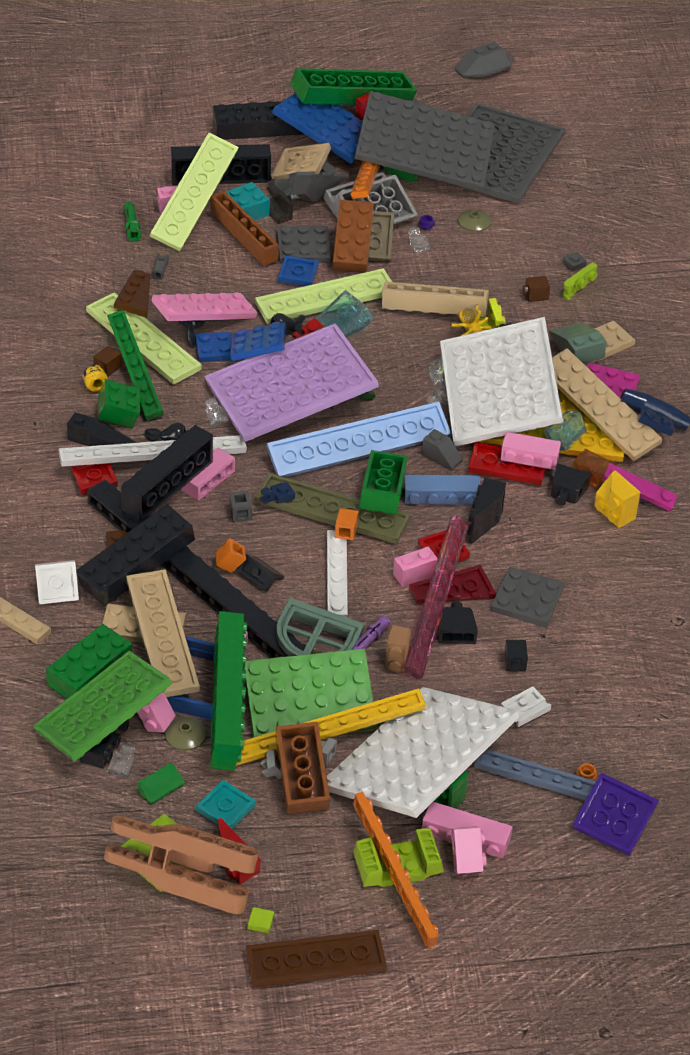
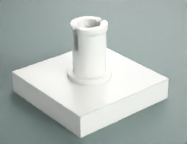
[35,560,79,604]

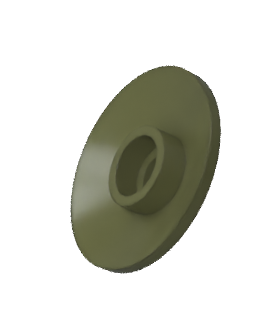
[458,210,491,232]
[165,717,206,751]

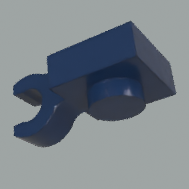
[260,481,295,504]

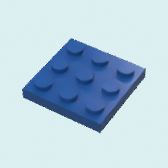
[230,322,286,361]

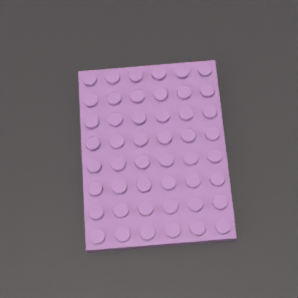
[204,323,379,442]

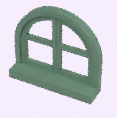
[276,598,364,656]

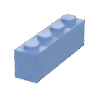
[404,475,481,505]

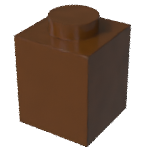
[523,276,550,302]
[93,346,122,377]

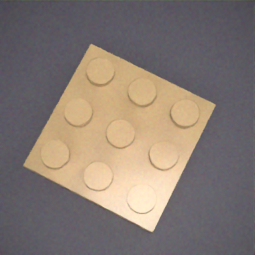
[271,143,331,180]

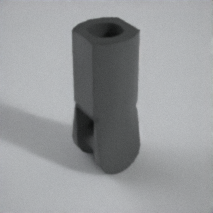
[152,253,169,280]

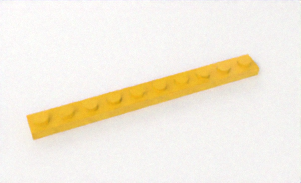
[236,688,426,766]

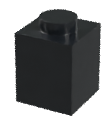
[504,640,528,671]

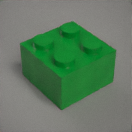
[98,379,140,429]

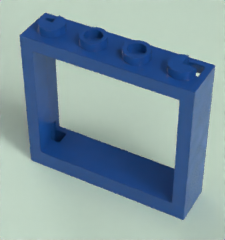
[166,636,245,720]

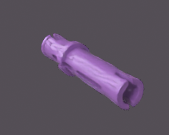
[354,615,391,650]

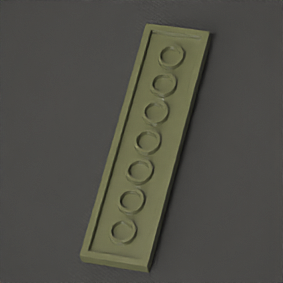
[255,473,410,544]

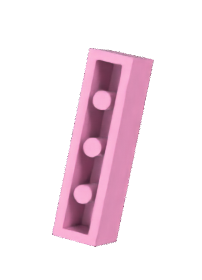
[422,802,513,859]

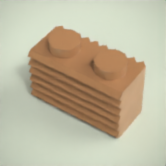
[385,625,411,673]

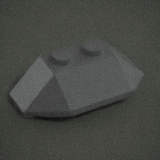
[455,42,514,78]

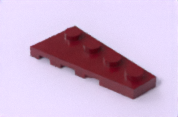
[409,564,496,604]

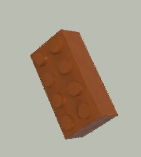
[333,200,374,273]
[275,722,330,814]

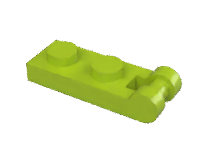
[562,262,598,300]

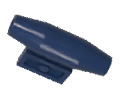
[620,388,690,436]

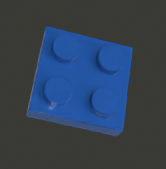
[278,256,319,287]
[195,332,232,363]

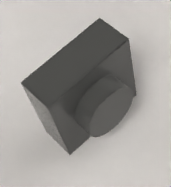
[563,252,587,271]

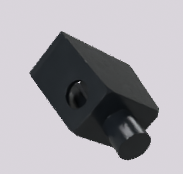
[551,463,591,505]
[438,601,478,644]

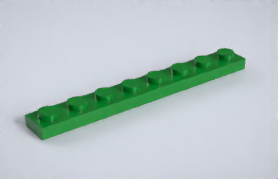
[107,310,164,421]

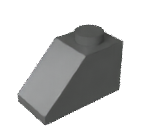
[422,429,463,471]

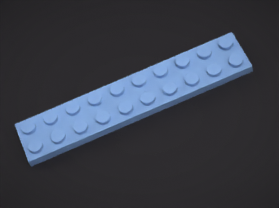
[266,402,451,477]

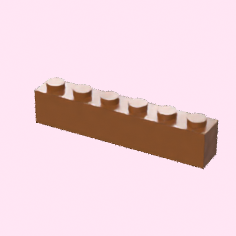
[210,191,279,266]

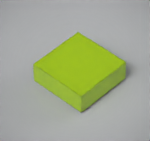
[248,907,275,934]

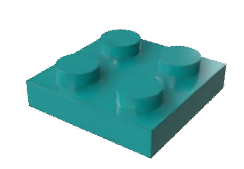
[196,780,256,829]

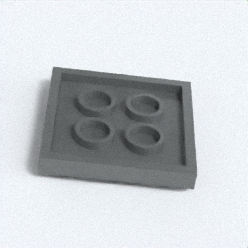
[277,225,331,264]
[491,567,565,628]

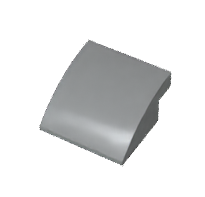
[323,172,418,224]

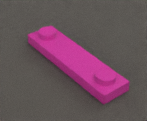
[602,463,677,512]

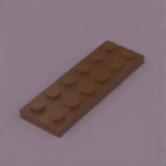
[246,930,387,988]

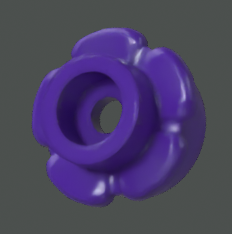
[419,215,435,230]

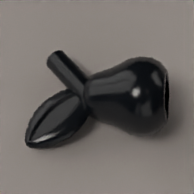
[270,313,305,335]
[179,320,205,348]
[145,422,186,442]

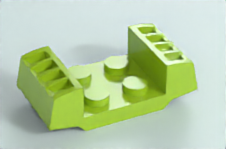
[353,828,444,887]

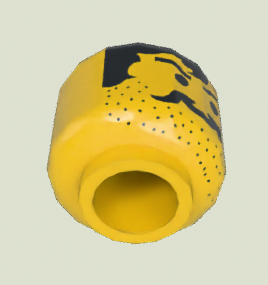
[83,365,108,392]

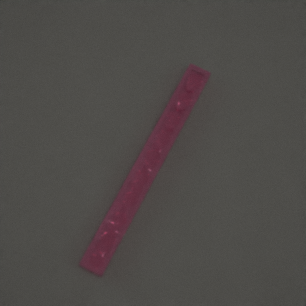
[404,515,468,679]

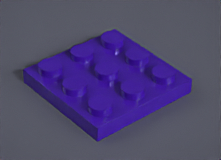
[572,773,659,856]

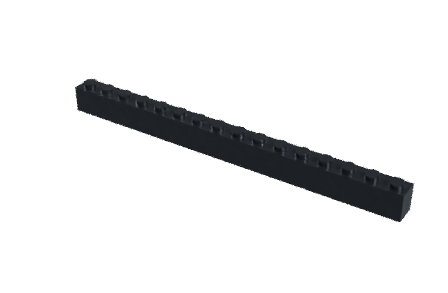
[87,480,306,658]

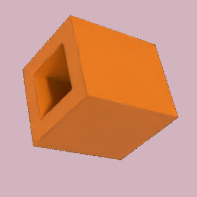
[335,508,359,541]
[215,538,246,574]

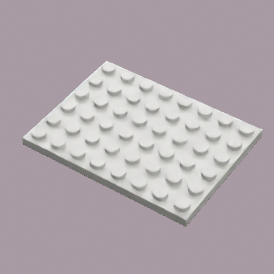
[440,317,563,446]
[327,687,519,818]

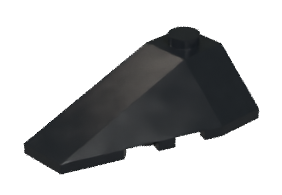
[67,412,137,446]

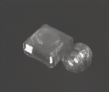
[408,226,430,253]
[428,356,446,388]
[426,382,448,405]
[204,397,228,427]
[108,741,136,778]

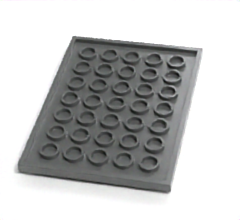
[354,91,495,192]
[446,103,565,204]

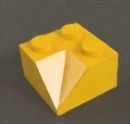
[594,470,640,528]

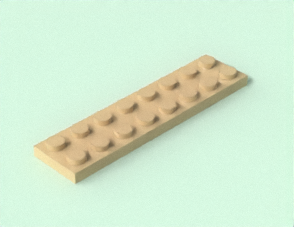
[552,349,662,461]
[126,569,200,697]

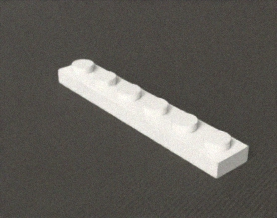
[327,530,348,617]

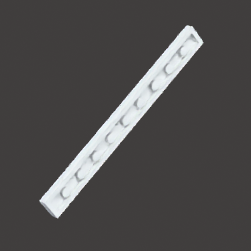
[59,435,247,467]

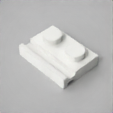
[500,687,551,727]

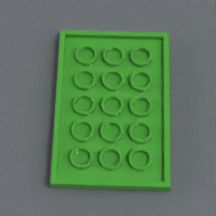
[244,649,377,738]
[33,651,173,761]

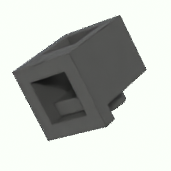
[229,491,252,522]

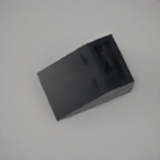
[467,478,506,544]

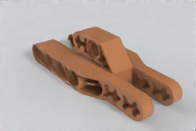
[104,816,259,914]

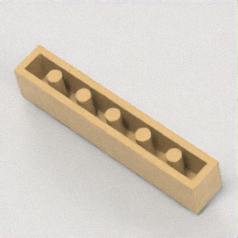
[382,281,489,317]

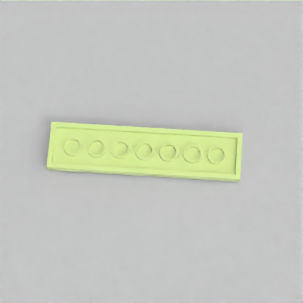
[150,133,239,251]
[255,268,392,324]
[86,293,202,385]

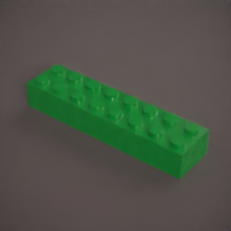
[290,68,417,105]
[210,611,247,771]

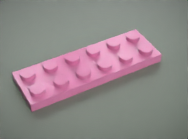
[151,292,258,321]

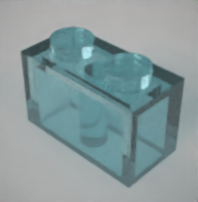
[544,410,587,451]

